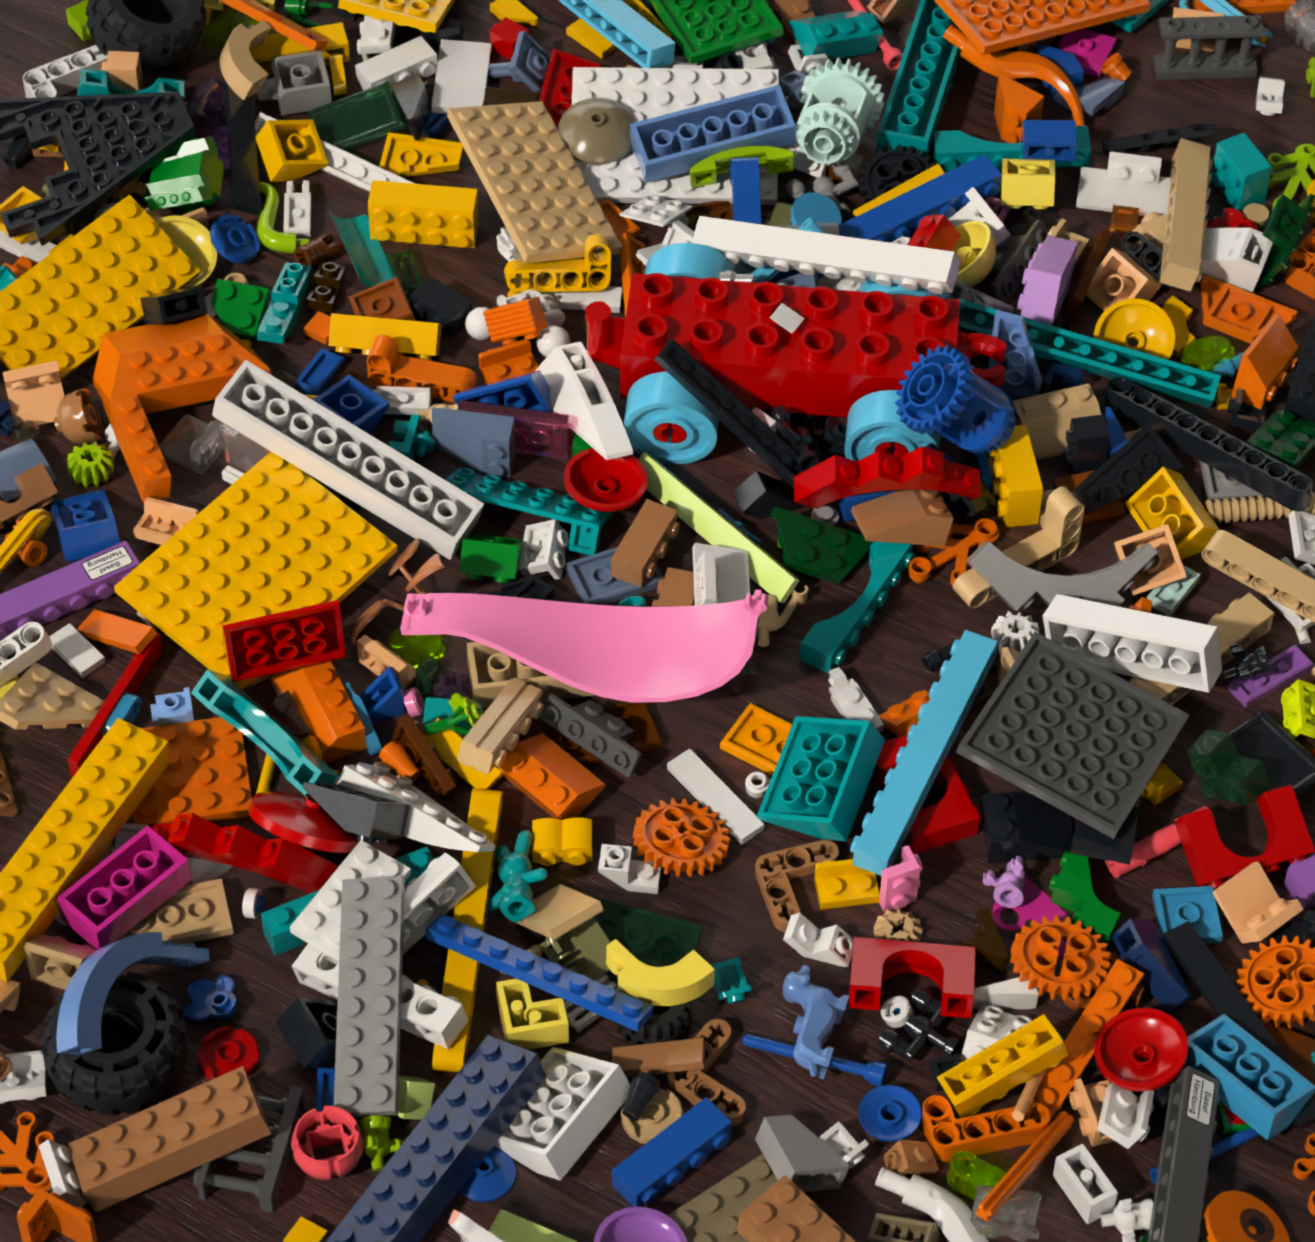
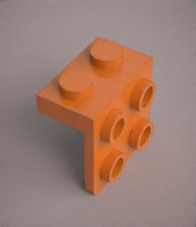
[17,1188,98,1242]

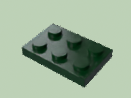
[1246,408,1315,470]

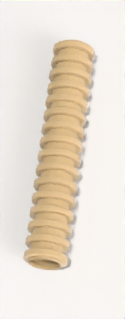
[1204,491,1315,524]

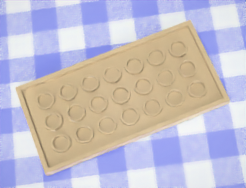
[447,101,622,263]

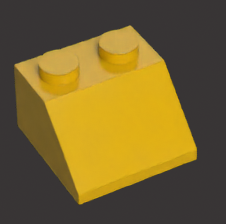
[255,120,329,182]

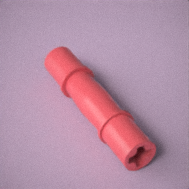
[1105,806,1216,878]

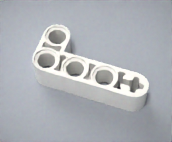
[23,45,108,98]

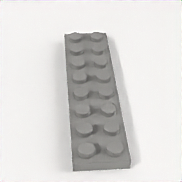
[334,876,405,1117]

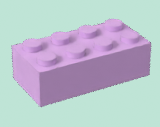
[1017,235,1079,326]

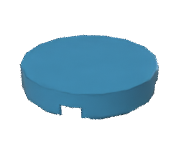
[790,192,842,225]

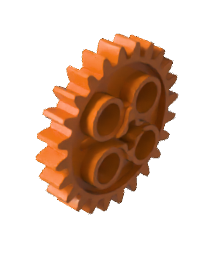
[633,798,730,877]
[1010,915,1110,1001]
[1236,935,1315,1028]

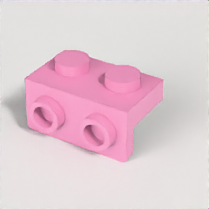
[879,846,922,912]

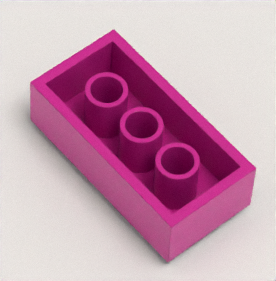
[56,825,192,950]

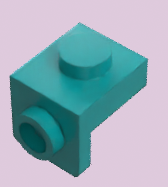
[711,957,752,1004]

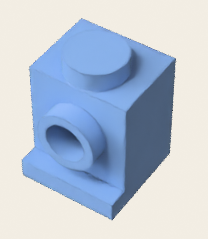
[150,687,194,726]

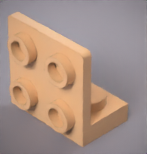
[3,360,65,430]
[1213,862,1303,944]

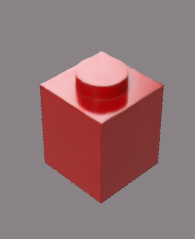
[489,17,529,61]

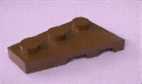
[391,714,456,801]

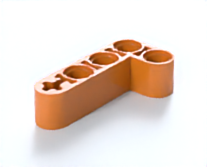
[1284,228,1315,299]
[367,335,477,403]
[921,1095,1050,1162]

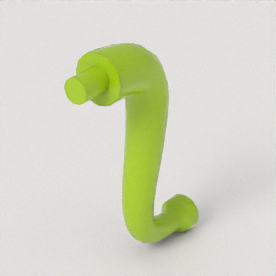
[257,181,309,254]

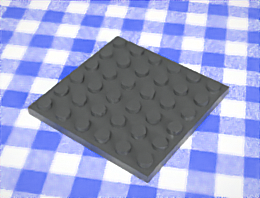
[956,632,1190,839]

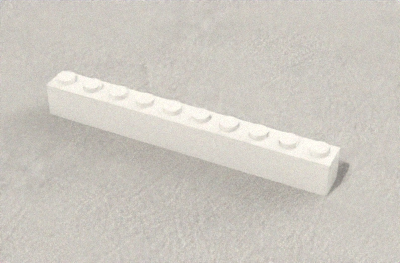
[692,216,960,294]

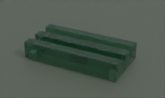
[386,249,423,296]

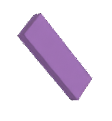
[1228,645,1314,708]

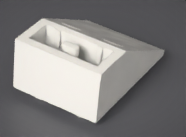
[1200,228,1273,292]

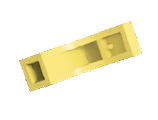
[606,939,715,1006]

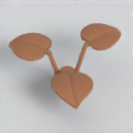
[351,539,445,645]

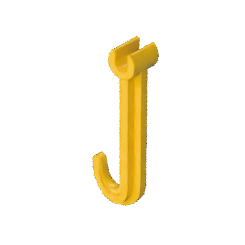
[0,508,52,574]

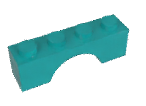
[77,68,185,102]

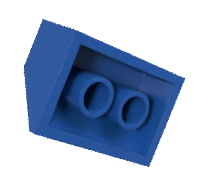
[453,370,551,421]

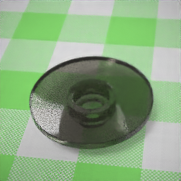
[1007,206,1059,236]

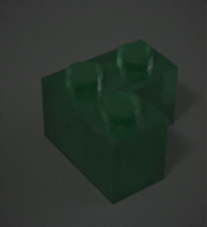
[1186,729,1271,806]

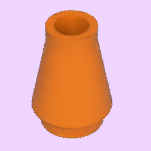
[379,740,421,782]

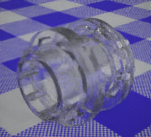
[1284,0,1315,52]

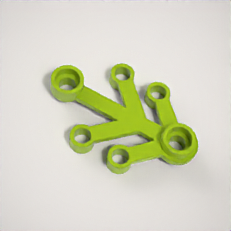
[1268,144,1315,212]

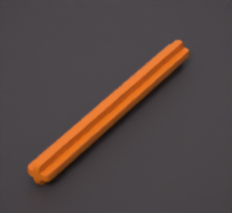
[976,1111,1074,1221]

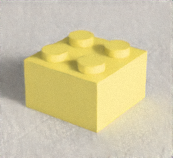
[1001,159,1055,209]

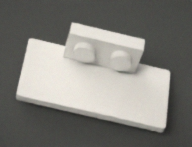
[1076,152,1170,216]
[693,543,750,605]

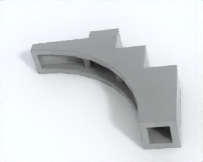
[965,541,1158,611]

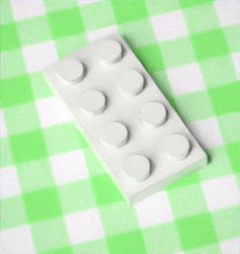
[290,841,411,961]

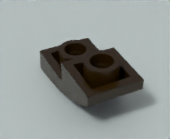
[306,262,347,313]

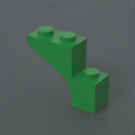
[1049,850,1121,950]

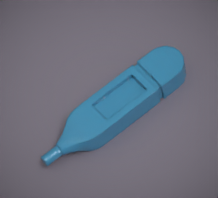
[345,682,382,756]

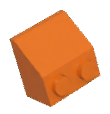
[994,74,1044,143]

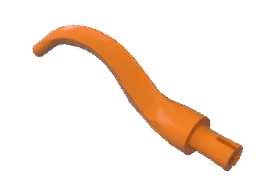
[943,24,1085,126]

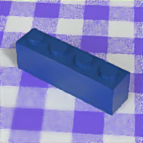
[612,1097,732,1207]

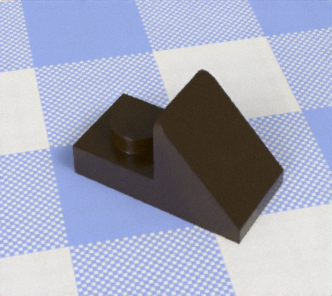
[963,908,1009,975]

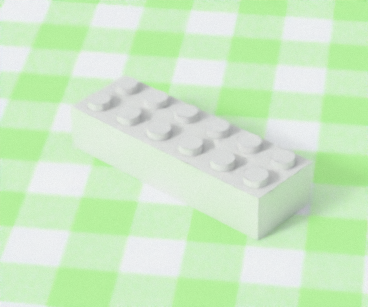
[1043,594,1222,693]

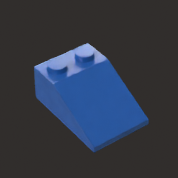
[50,489,120,563]

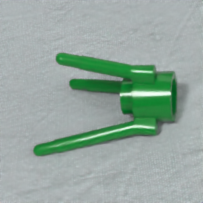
[285,0,332,27]

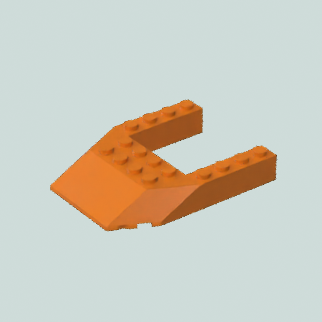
[93,313,272,503]

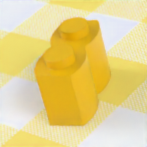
[532,818,593,866]

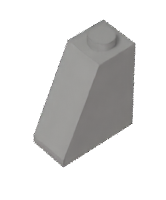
[755,1115,850,1192]

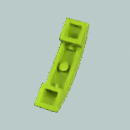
[690,146,794,188]

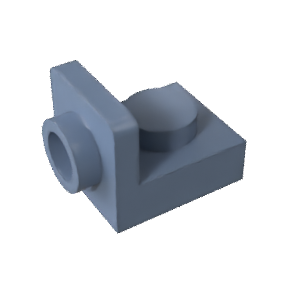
[778,70,807,109]

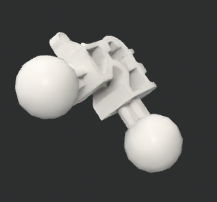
[465,290,571,357]

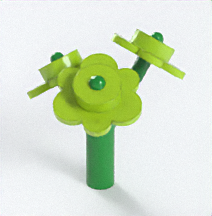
[423,693,484,736]

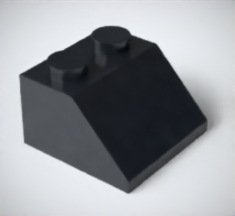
[276,997,338,1069]

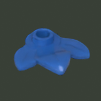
[182,974,237,1022]

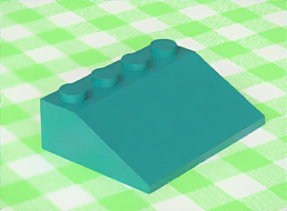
[756,716,885,841]

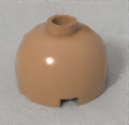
[54,388,105,444]

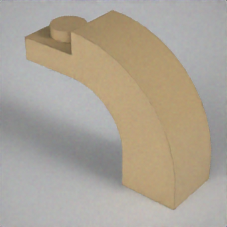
[220,21,271,101]

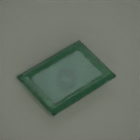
[307,81,407,151]

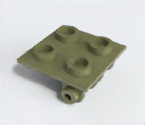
[540,917,611,981]

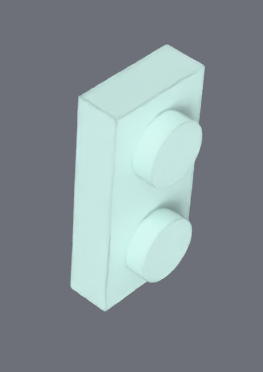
[1147,565,1200,617]

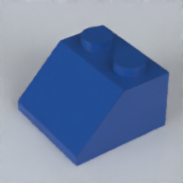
[313,375,390,435]

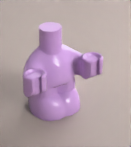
[983,856,1025,908]

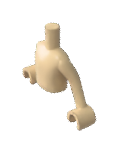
[757,585,808,647]

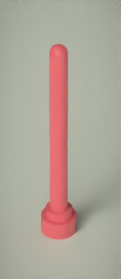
[847,0,903,70]

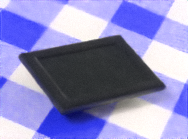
[1211,709,1315,798]

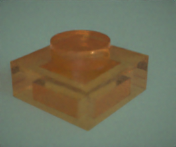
[1110,205,1139,233]

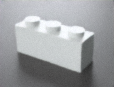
[355,36,437,102]

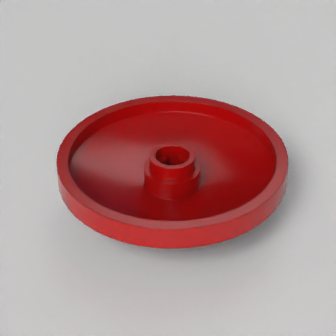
[249,791,360,853]

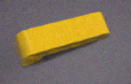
[504,234,611,292]

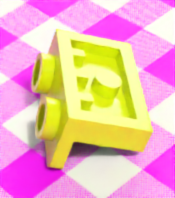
[1281,679,1315,739]

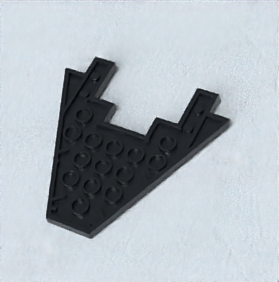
[0,92,196,246]

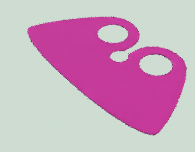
[992,877,1072,957]

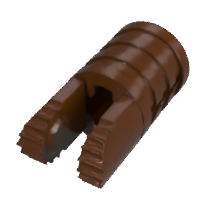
[294,232,345,268]

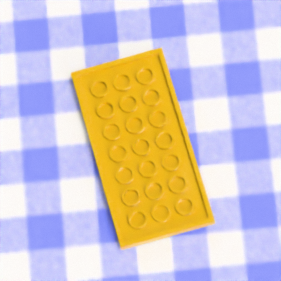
[0,194,201,382]

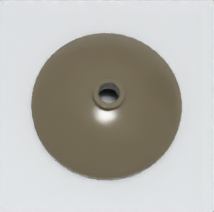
[558,98,635,165]

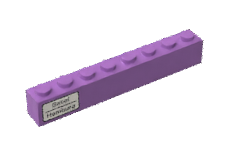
[0,541,140,641]

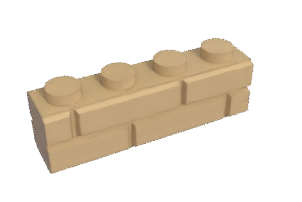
[457,677,544,775]

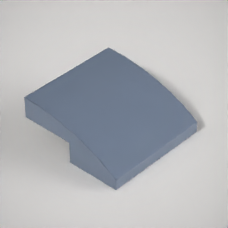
[0,438,57,503]

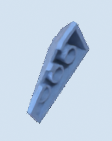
[988,310,1042,398]

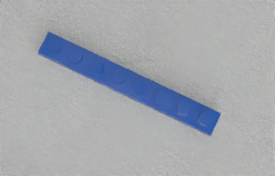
[424,914,654,1031]

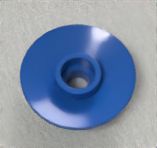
[859,1085,921,1142]
[459,1146,516,1203]

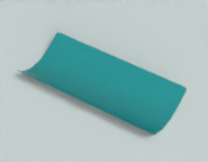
[328,208,395,287]

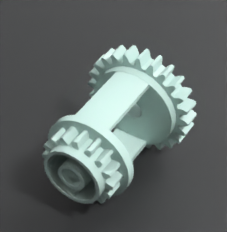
[796,58,884,166]

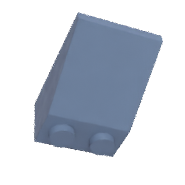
[431,407,516,477]

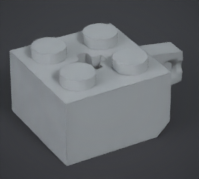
[257,50,332,115]

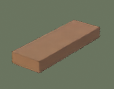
[612,1038,706,1077]

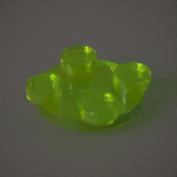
[1181,336,1236,371]
[389,625,445,668]

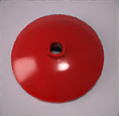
[564,448,648,512]
[1094,1008,1189,1091]

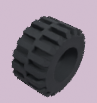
[616,990,692,1046]

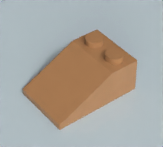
[851,490,953,546]

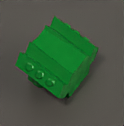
[144,137,224,216]

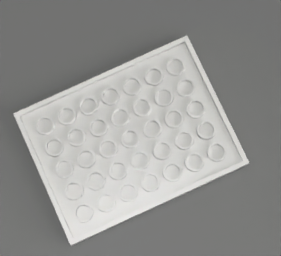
[572,67,778,205]

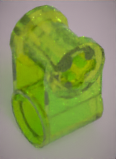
[946,1151,1006,1204]

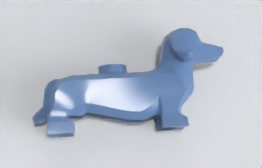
[782,965,849,1079]

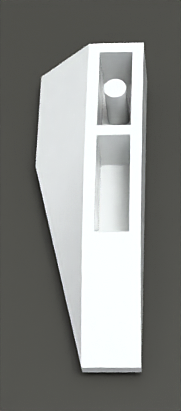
[535,342,633,460]
[337,762,496,852]

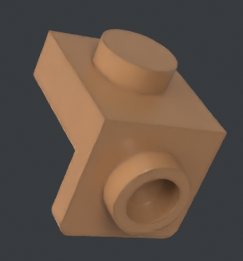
[883,1139,939,1176]

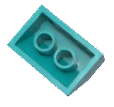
[789,10,884,60]

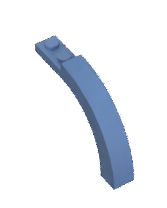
[56,932,210,1055]

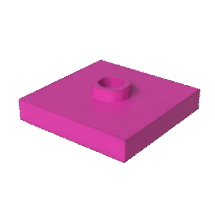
[1057,29,1117,78]

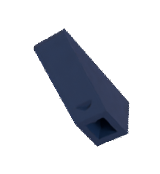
[1111,918,1191,1014]

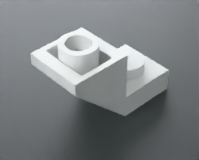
[598,844,661,894]
[783,913,854,967]

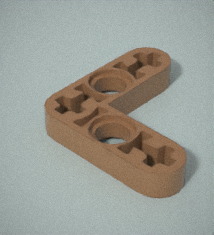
[755,840,839,933]
[667,1019,746,1126]

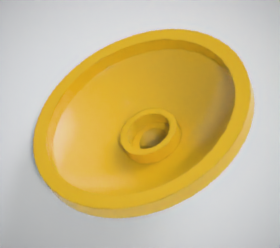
[1093,298,1175,360]

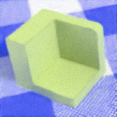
[395,1076,435,1120]

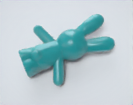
[487,830,548,923]

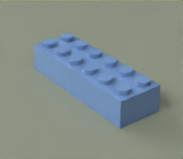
[630,85,796,183]

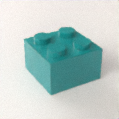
[1211,133,1272,212]

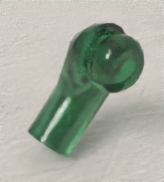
[415,659,438,698]

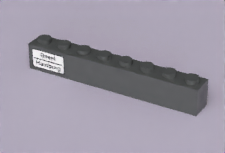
[1148,1066,1220,1242]

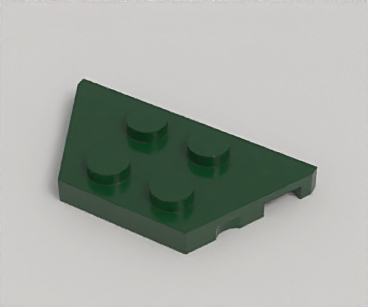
[771,506,873,585]

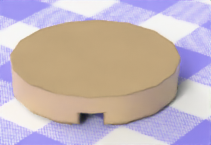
[621,1089,683,1144]

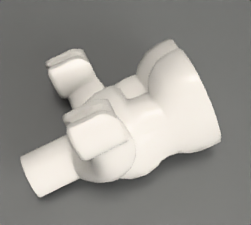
[1100,1198,1153,1242]

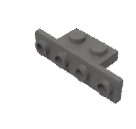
[986,219,1049,304]
[539,694,641,777]

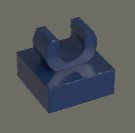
[0,399,16,437]

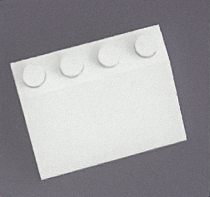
[494,1047,630,1181]

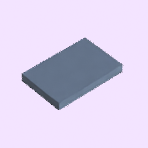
[565,547,664,605]

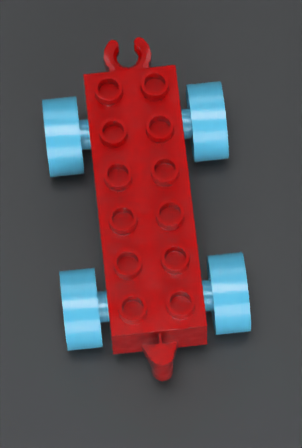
[585,243,1007,464]

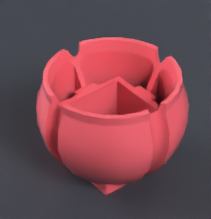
[291,1106,364,1180]

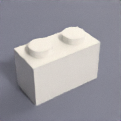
[1053,1144,1118,1225]

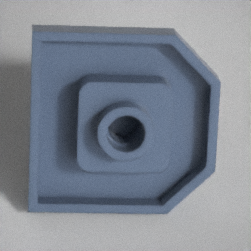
[488,30,550,92]

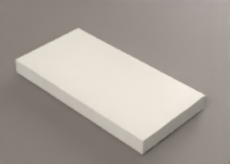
[431,39,492,114]

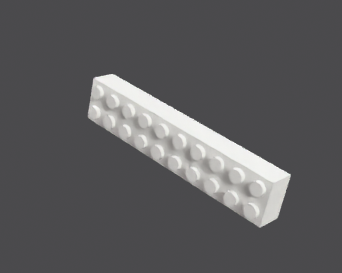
[212,360,484,560]

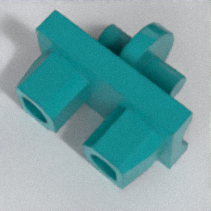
[389,414,436,460]

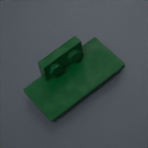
[1254,193,1315,291]

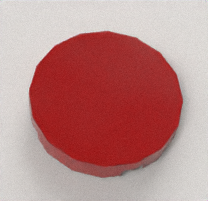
[197,1026,260,1080]

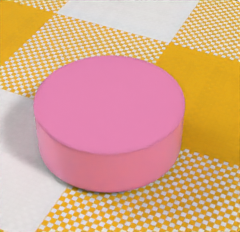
[403,687,425,718]

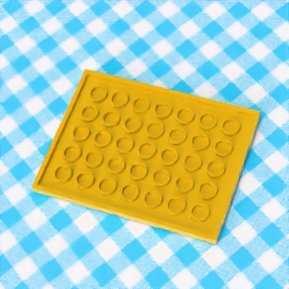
[114,452,397,690]

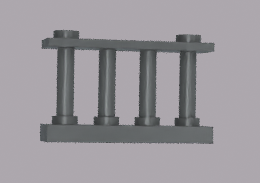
[1152,15,1264,80]
[193,1086,305,1213]

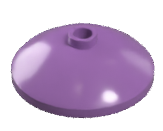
[594,1207,687,1242]

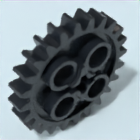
[857,144,937,205]

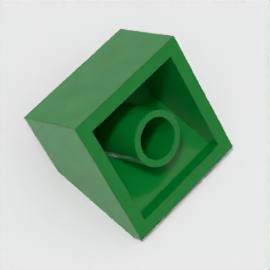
[459,533,524,583]

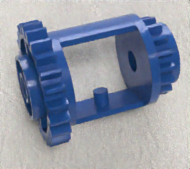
[895,345,1016,453]

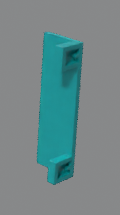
[446,468,613,555]

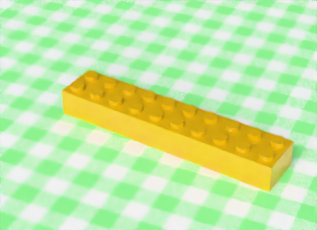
[0,718,171,982]

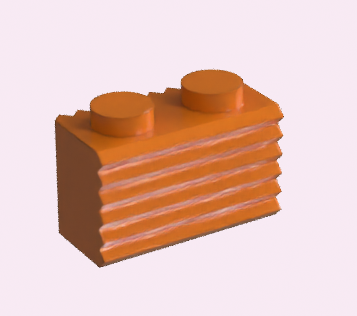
[483,296,548,345]

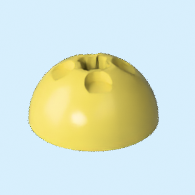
[952,221,996,287]

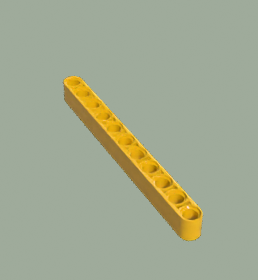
[432,789,503,1072]

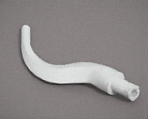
[875,1167,989,1242]

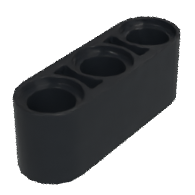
[1121,231,1183,291]

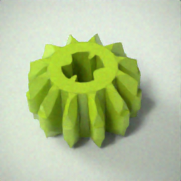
[67,441,114,488]

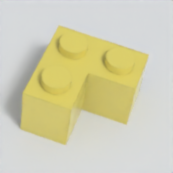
[496,979,569,1050]

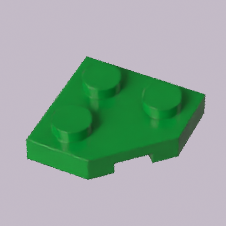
[210,279,270,341]

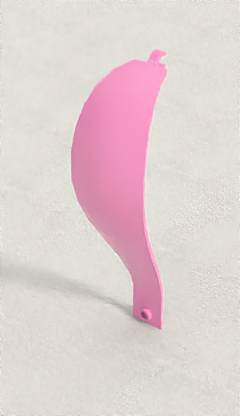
[400,590,769,703]

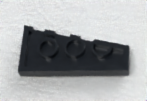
[1102,123,1217,153]
[1071,424,1184,514]

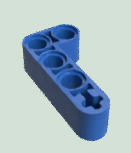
[730,157,761,224]

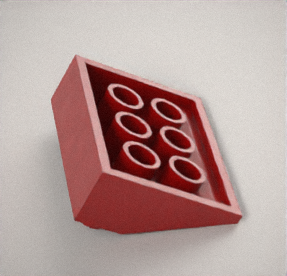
[222,600,346,683]

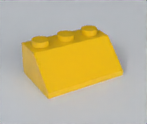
[1124,466,1220,560]

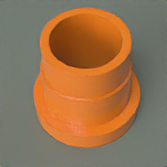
[1100,52,1132,81]

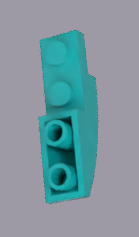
[257,262,311,344]

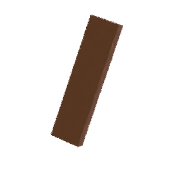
[1061,227,1112,316]

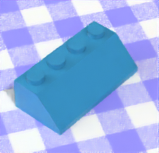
[1182,1014,1315,1140]

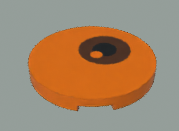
[1203,1191,1290,1242]

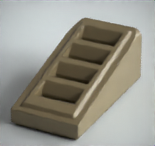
[867,1213,940,1242]

